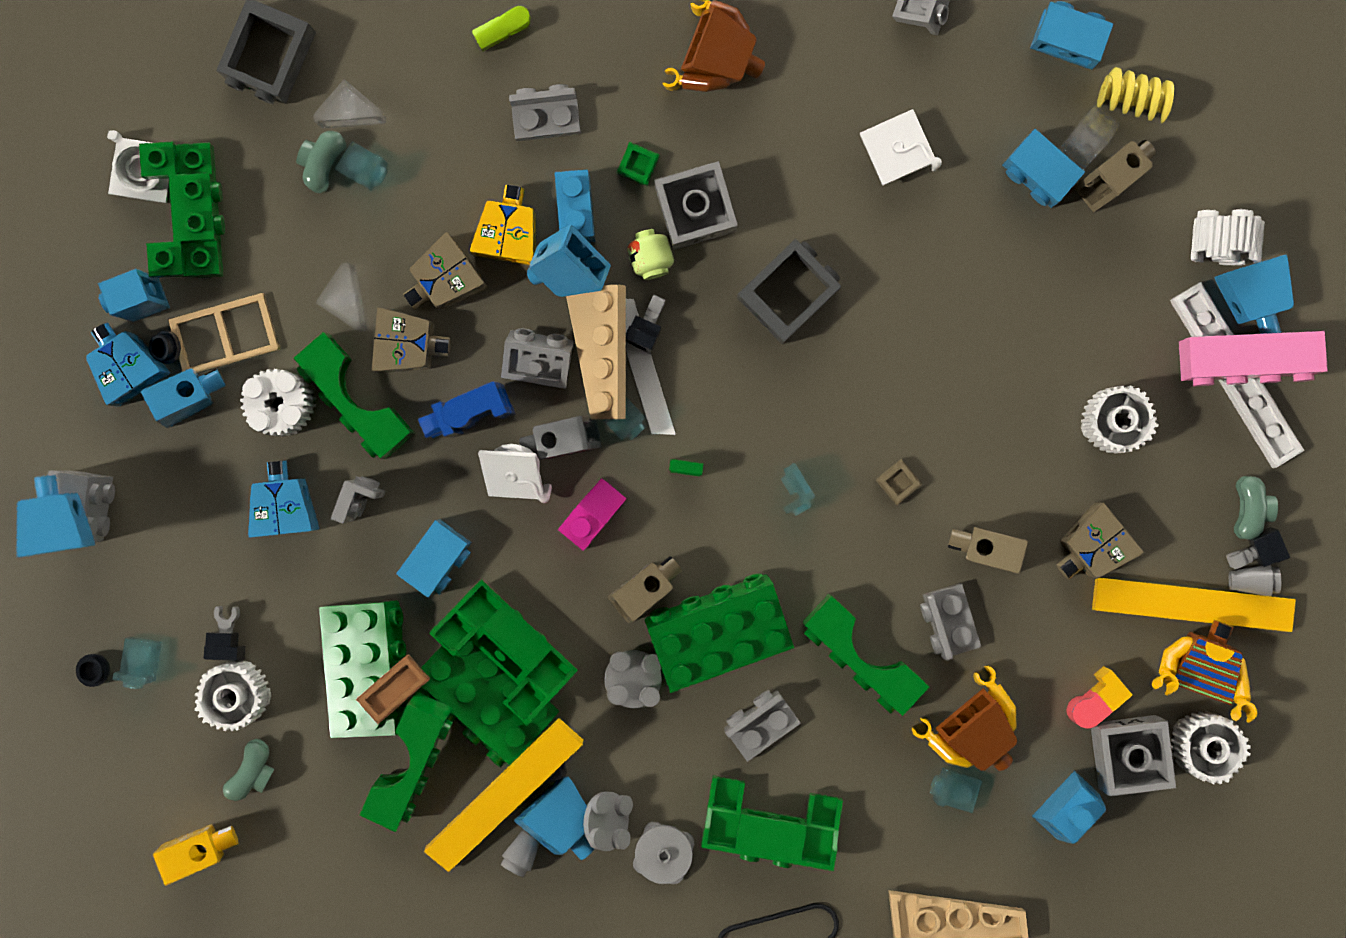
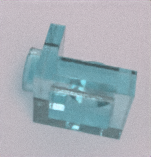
[335,141,388,191]
[602,397,647,441]
[781,463,815,516]
[113,637,162,689]
[930,768,982,813]

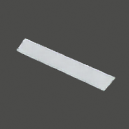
[626,299,676,435]

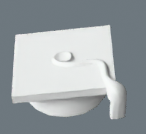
[860,109,942,186]
[107,130,169,203]
[478,444,552,503]

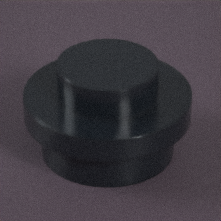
[149,331,181,364]
[76,654,110,687]

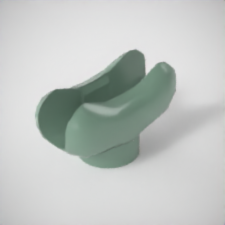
[296,130,346,193]
[1233,476,1278,539]
[223,739,274,801]

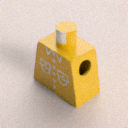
[153,825,239,886]

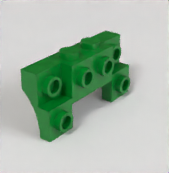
[139,142,225,278]
[429,579,578,725]
[701,775,843,871]

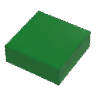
[617,142,660,186]
[669,459,703,477]

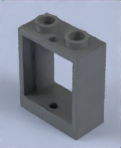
[216,0,316,104]
[737,238,842,344]

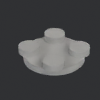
[604,650,662,708]
[583,792,633,851]
[633,821,694,884]

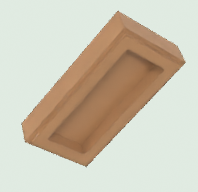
[356,654,430,724]

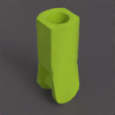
[472,6,531,52]

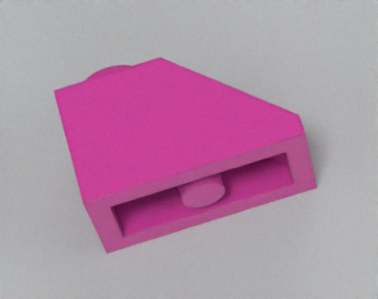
[558,478,627,551]

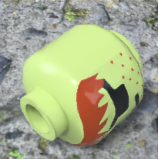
[627,229,674,280]

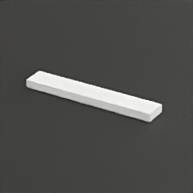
[1170,282,1305,468]

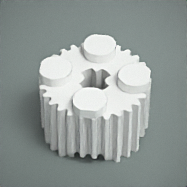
[1191,210,1265,266]
[240,369,316,436]
[1081,386,1158,453]
[195,660,271,731]
[1171,711,1250,784]

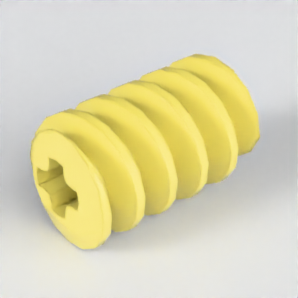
[1097,67,1174,124]

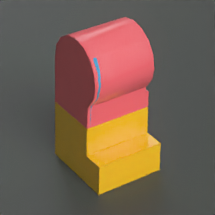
[1067,666,1133,729]

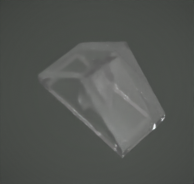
[314,79,387,128]
[1058,104,1120,171]
[316,262,368,332]

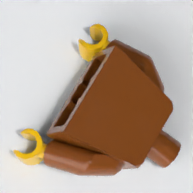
[662,0,765,92]

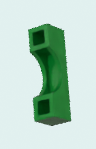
[294,332,416,459]
[802,594,930,716]
[359,692,453,832]

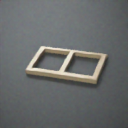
[168,293,280,373]

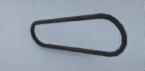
[718,904,839,938]

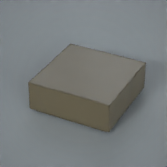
[875,459,922,505]

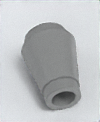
[1228,565,1281,597]
[501,829,540,877]

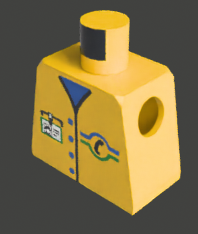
[470,185,536,265]

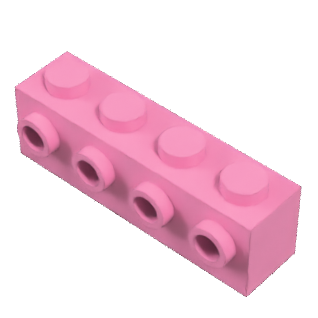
[1179,331,1327,386]

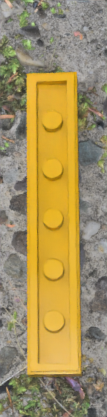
[1092,577,1296,632]
[424,718,584,872]

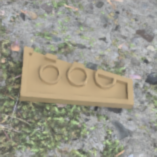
[566,285,626,419]
[888,890,1029,938]

